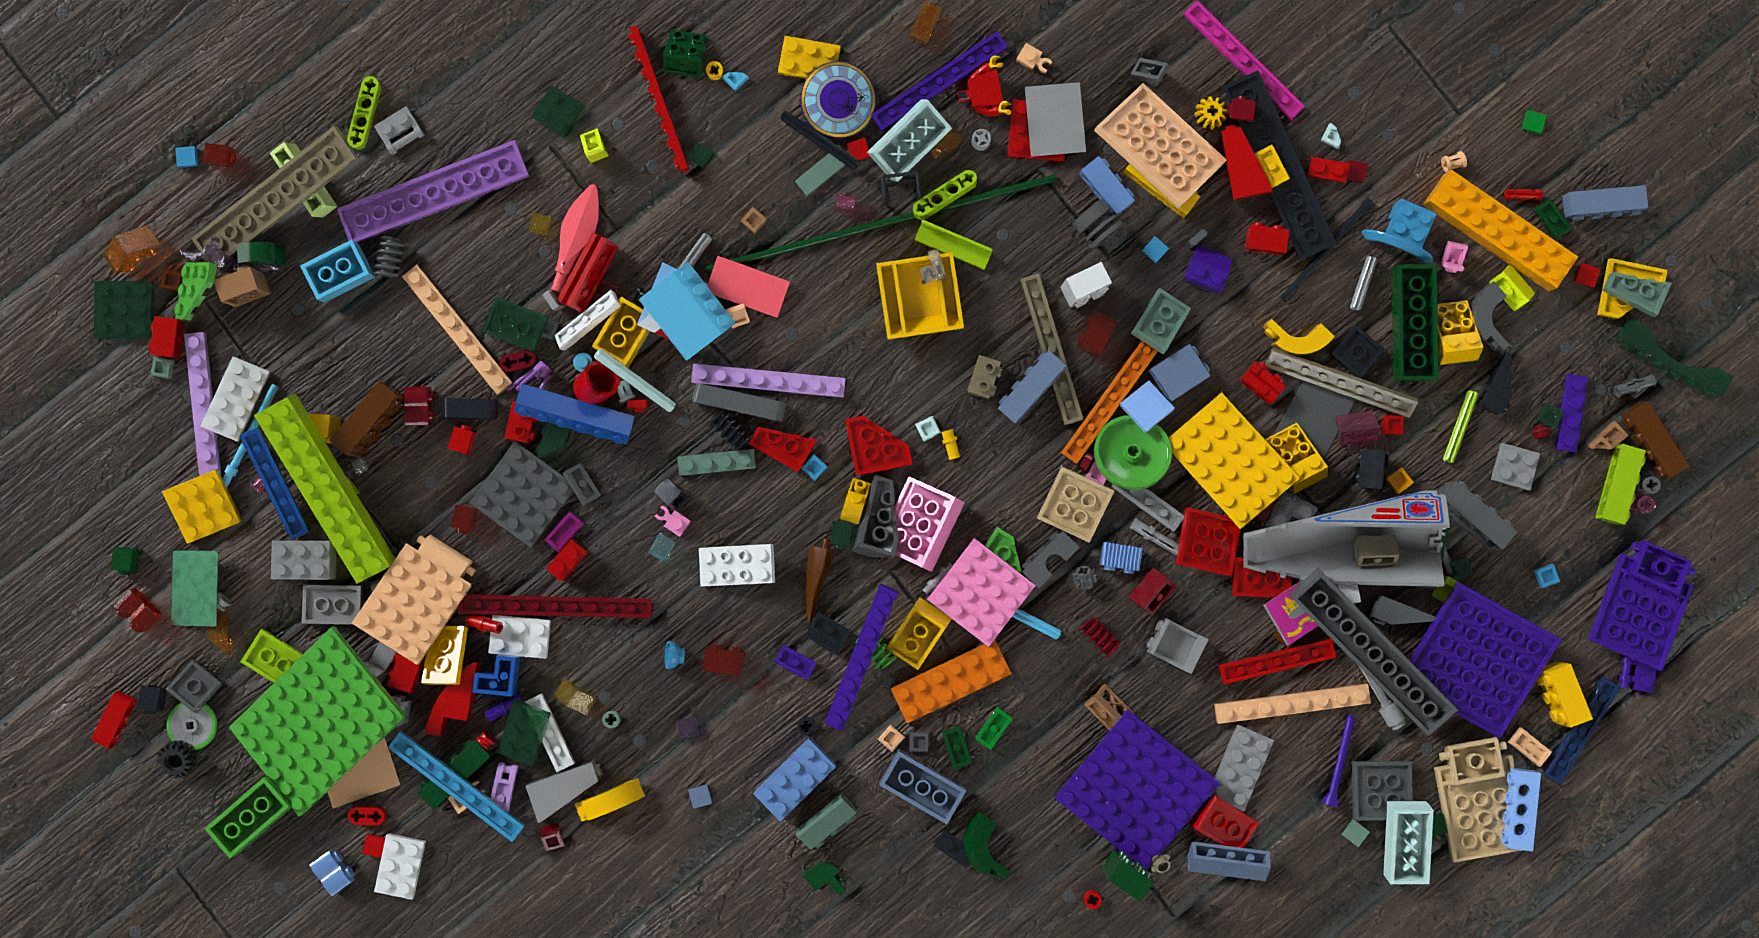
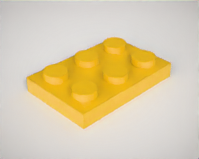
[778,36,841,79]
[421,626,468,685]

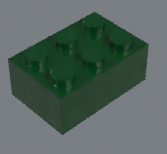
[1101,849,1154,902]

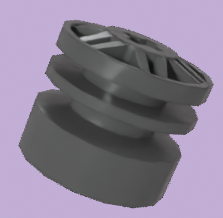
[1072,199,1124,250]

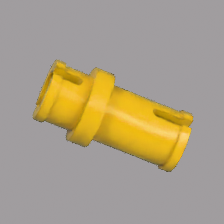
[941,429,961,460]

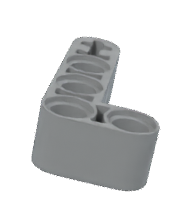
[365,642,396,684]

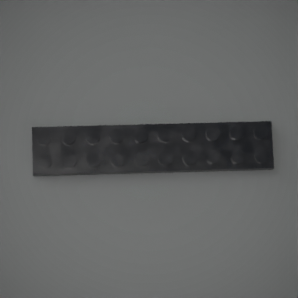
[1223,70,1336,260]

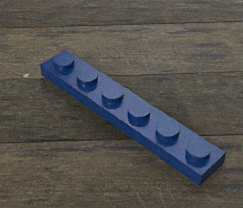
[239,427,310,540]

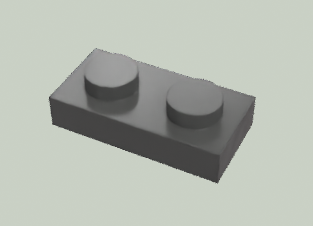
[563,463,601,506]

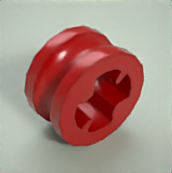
[476,731,496,750]
[1083,890,1102,909]

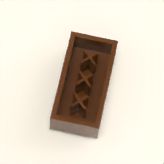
[329,381,405,457]

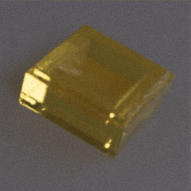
[528,213,552,236]

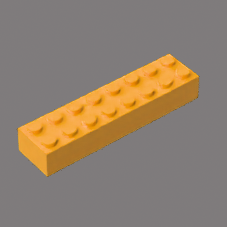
[1423,170,1578,291]

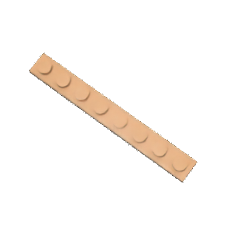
[402,265,513,395]
[1214,684,1371,724]

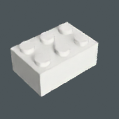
[1060,262,1112,308]

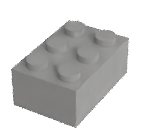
[271,541,337,580]

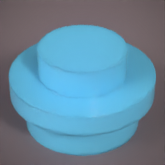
[573,353,593,372]

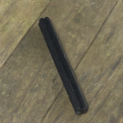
[780,111,860,170]

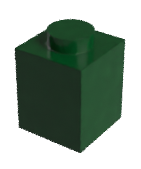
[110,547,141,575]

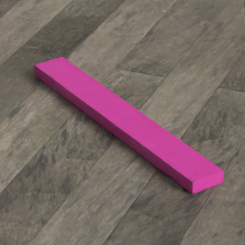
[1183,0,1305,121]

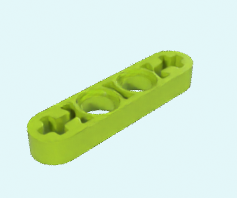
[347,76,381,150]
[913,170,977,220]

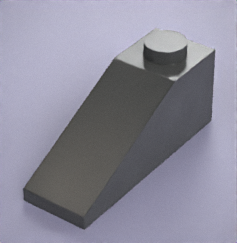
[1369,595,1436,626]

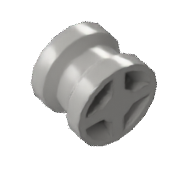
[971,129,991,151]

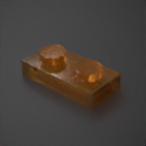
[909,1,942,45]

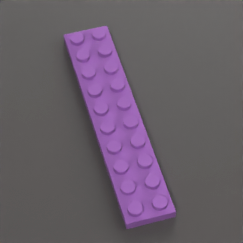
[337,140,530,243]

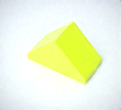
[580,128,608,163]

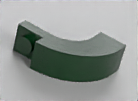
[964,813,1010,880]

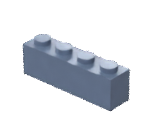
[1562,185,1648,221]
[998,350,1068,424]
[1187,842,1271,881]

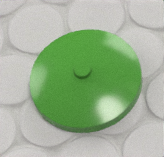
[1094,415,1172,490]

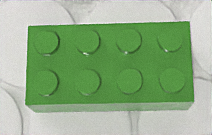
[205,776,292,859]

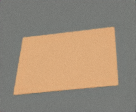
[328,737,400,808]

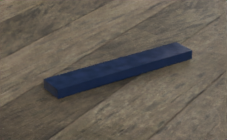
[1542,676,1621,785]

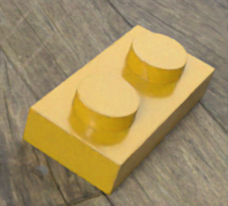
[1255,145,1290,188]

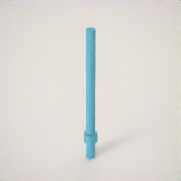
[223,384,279,487]

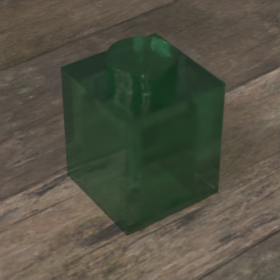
[831,521,852,549]

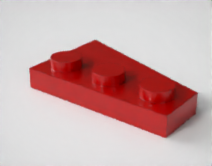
[748,427,817,473]

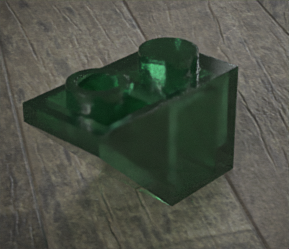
[536,422,572,459]

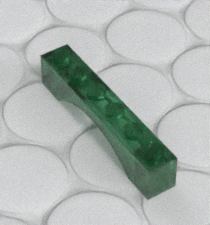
[1614,319,1734,399]

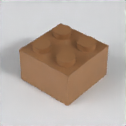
[214,266,271,307]

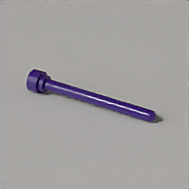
[1322,715,1355,808]

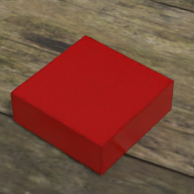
[847,138,870,161]
[1574,263,1600,288]
[1382,415,1404,435]
[362,834,386,858]

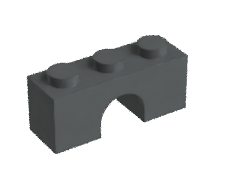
[1021,531,1080,588]

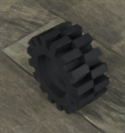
[156,740,197,779]

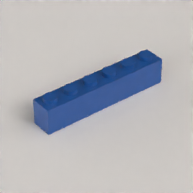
[514,384,635,444]

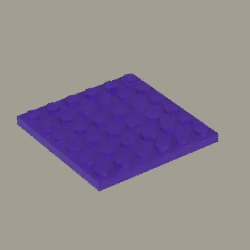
[1410,581,1562,738]
[1055,708,1220,870]

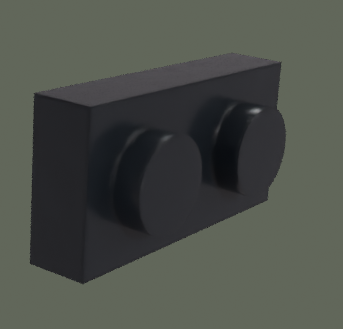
[934,829,969,868]

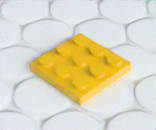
[162,469,242,544]

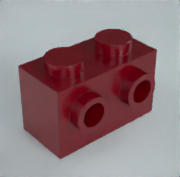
[1129,568,1176,616]

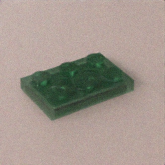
[481,296,549,352]
[498,699,551,767]

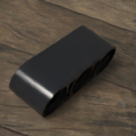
[442,398,498,419]

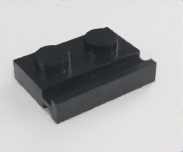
[804,611,851,655]

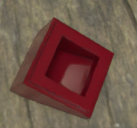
[540,823,565,851]

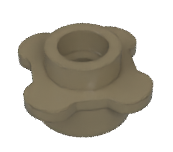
[1151,854,1170,873]

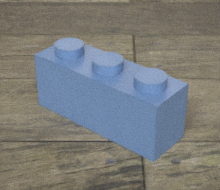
[1079,156,1135,216]

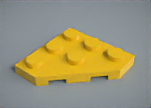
[1597,258,1667,319]

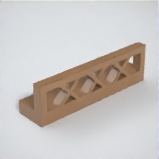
[1084,684,1137,730]

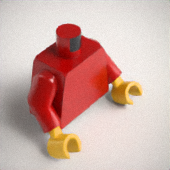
[957,56,1011,117]

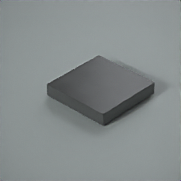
[166,659,223,714]

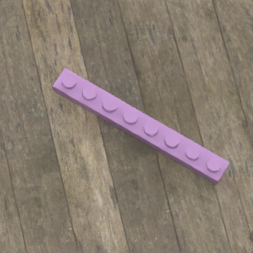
[184,332,221,476]
[691,364,845,398]

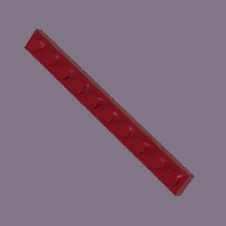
[458,594,652,618]

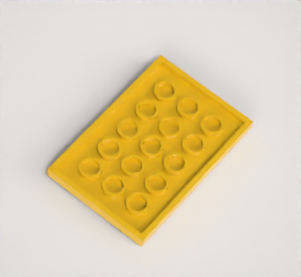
[1169,393,1300,530]

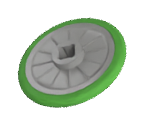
[167,703,217,750]

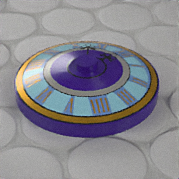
[800,61,876,139]

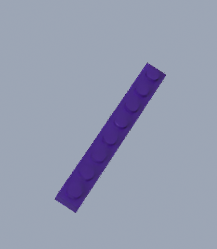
[871,31,1008,132]
[825,584,899,731]

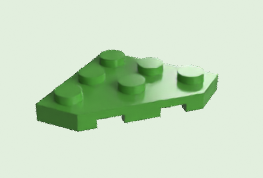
[175,262,217,320]
[985,527,1022,575]

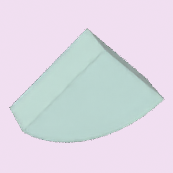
[1320,123,1341,149]

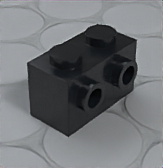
[1356,449,1390,490]

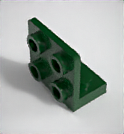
[663,30,708,78]

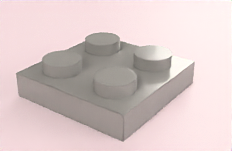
[1491,443,1540,491]

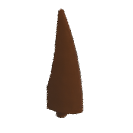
[805,538,834,623]

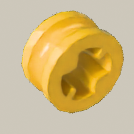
[706,61,724,80]

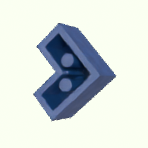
[473,654,520,696]

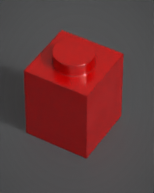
[447,424,477,455]

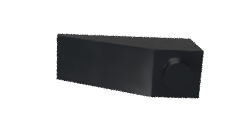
[1476,352,1511,415]

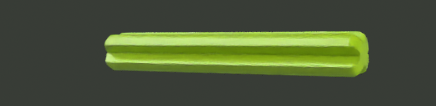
[1443,390,1479,463]

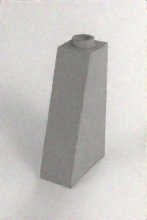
[526,761,602,823]

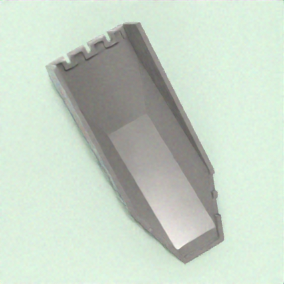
[1244,491,1450,587]

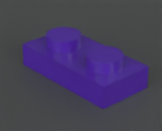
[774,644,817,680]

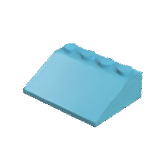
[639,262,735,361]

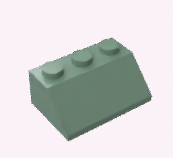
[795,792,857,849]

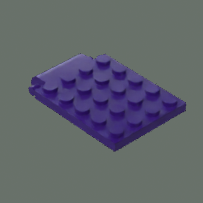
[1587,540,1696,671]

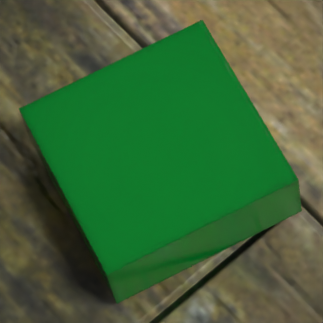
[1521,110,1547,135]

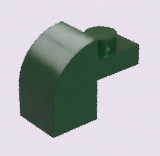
[237,242,284,266]
[803,861,846,896]

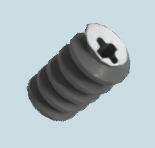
[373,236,405,278]

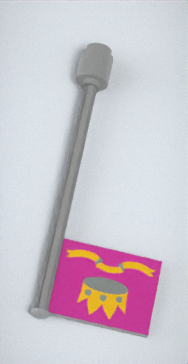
[1263,582,1406,730]

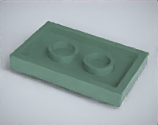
[1131,288,1191,354]

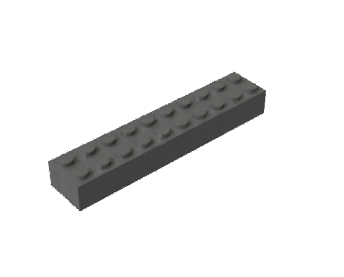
[1289,567,1458,736]

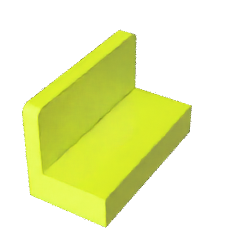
[1489,265,1535,311]

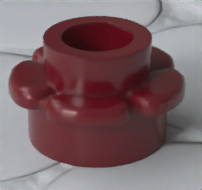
[1531,424,1551,439]

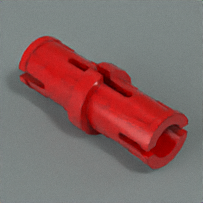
[465,614,503,634]

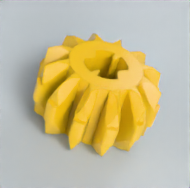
[1194,96,1227,130]

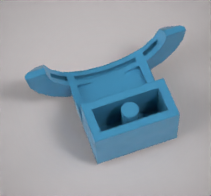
[1362,198,1437,264]

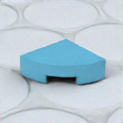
[722,72,749,92]

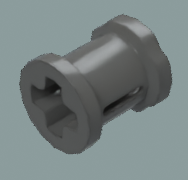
[1636,477,1661,494]

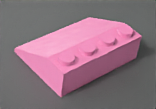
[894,477,965,572]

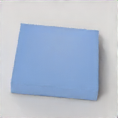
[1120,381,1175,433]

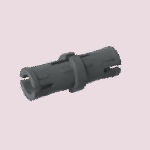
[1614,374,1656,398]

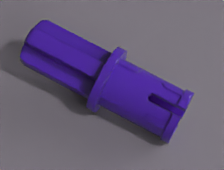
[485,694,524,721]

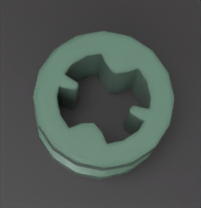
[602,711,621,728]

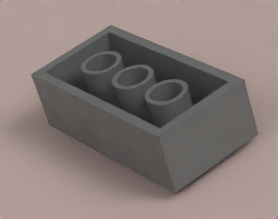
[1437,481,1518,550]

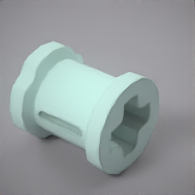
[617,380,636,404]

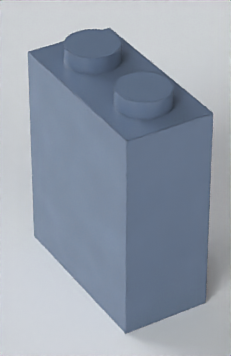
[1148,344,1210,402]

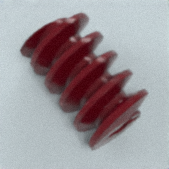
[1078,616,1121,658]

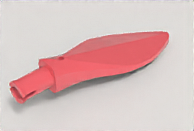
[551,184,599,292]

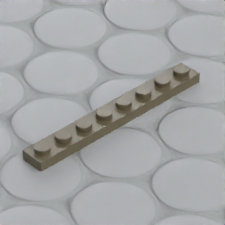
[1020,273,1083,425]
[1265,348,1418,418]

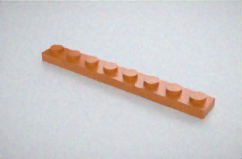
[1061,341,1158,464]

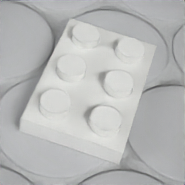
[488,615,551,659]
[374,833,426,900]

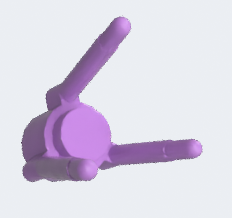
[507,361,552,391]

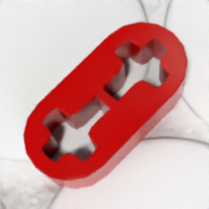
[348,806,387,826]

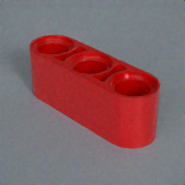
[91,690,137,749]

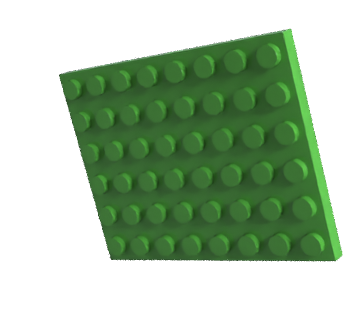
[229,627,406,817]

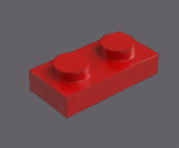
[1307,157,1350,184]

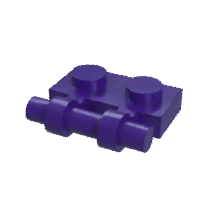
[1619,656,1656,693]

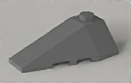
[852,475,898,558]

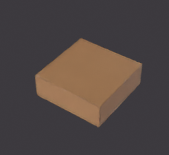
[741,207,767,234]

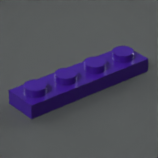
[1555,374,1588,453]

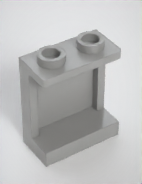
[1146,618,1209,674]

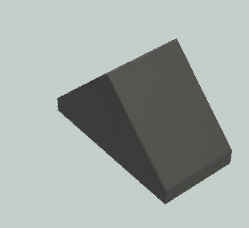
[1131,58,1169,89]

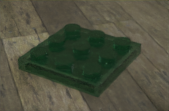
[94,281,155,339]

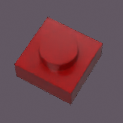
[627,400,649,413]

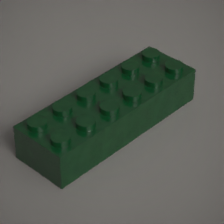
[1391,264,1439,382]

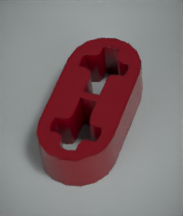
[500,350,537,373]

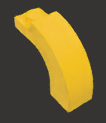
[1263,319,1335,356]
[575,778,645,821]

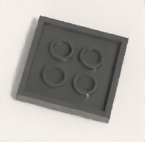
[1352,761,1413,821]

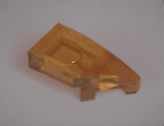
[206,617,231,655]

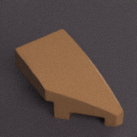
[1588,421,1629,449]

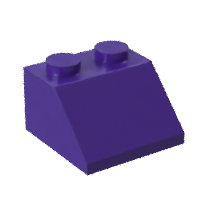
[1182,244,1232,294]

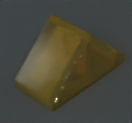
[554,678,597,715]

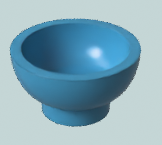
[665,641,685,669]

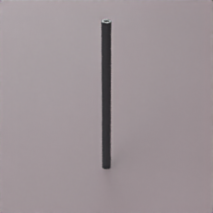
[1280,198,1373,302]

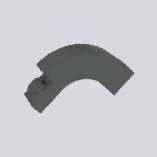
[1470,282,1509,352]

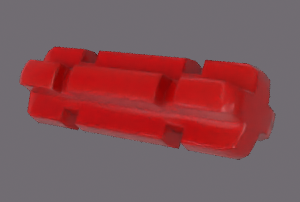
[1504,189,1543,200]

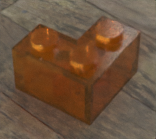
[103,225,160,274]

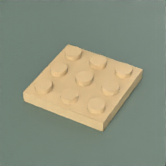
[1037,466,1114,543]

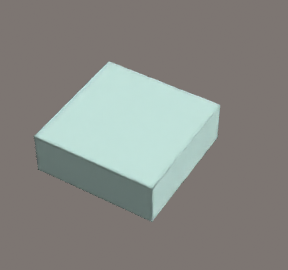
[915,416,941,441]

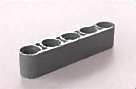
[691,383,787,422]

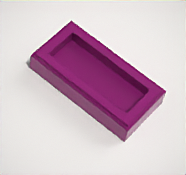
[545,511,585,552]

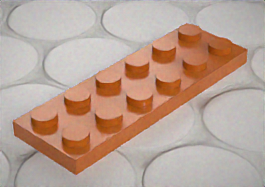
[891,639,1011,723]

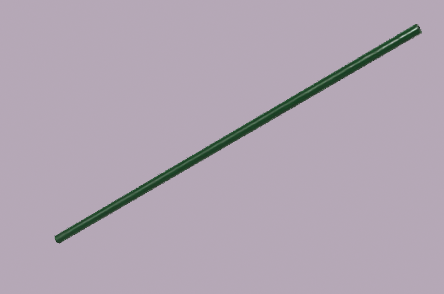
[706,174,1057,273]

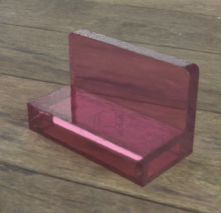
[1335,411,1380,446]

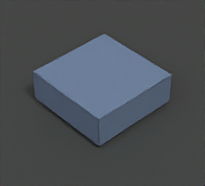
[688,784,713,809]

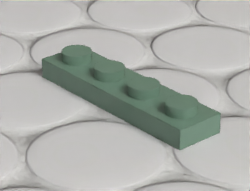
[677,449,756,476]

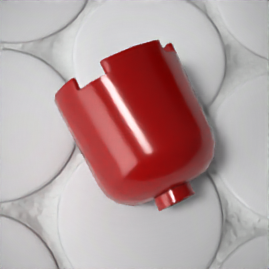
[573,360,621,405]

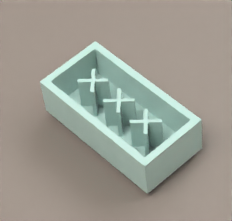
[867,99,952,182]
[1383,801,1434,884]

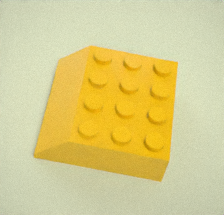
[876,252,964,340]

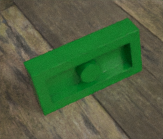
[975,707,1013,750]

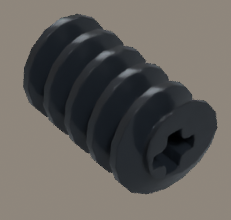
[710,409,752,451]

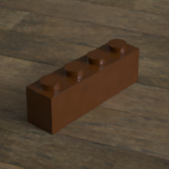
[1620,401,1689,479]

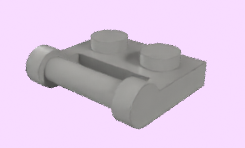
[374,106,425,155]

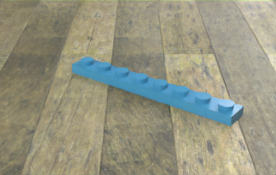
[388,731,525,842]

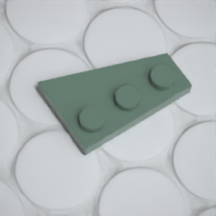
[1602,272,1672,317]

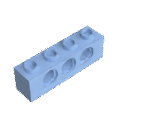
[1501,768,1541,851]

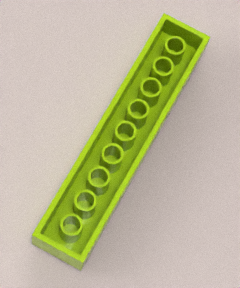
[254,393,395,583]

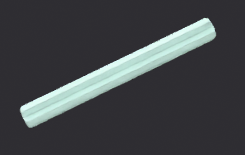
[594,349,676,412]

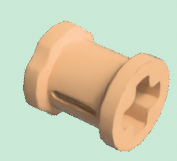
[1441,151,1467,172]

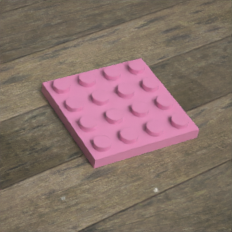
[927,538,1036,647]

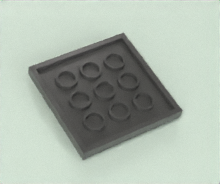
[469,441,574,548]

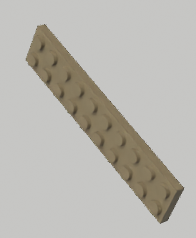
[191,126,359,270]

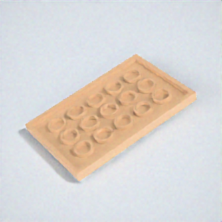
[1094,83,1226,208]

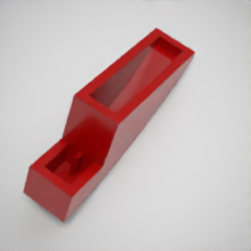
[425,662,481,736]

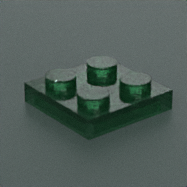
[531,85,584,138]

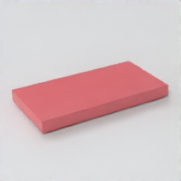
[707,256,790,318]

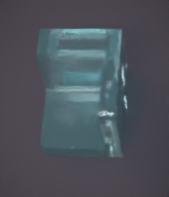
[648,533,676,562]

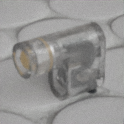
[919,249,947,284]

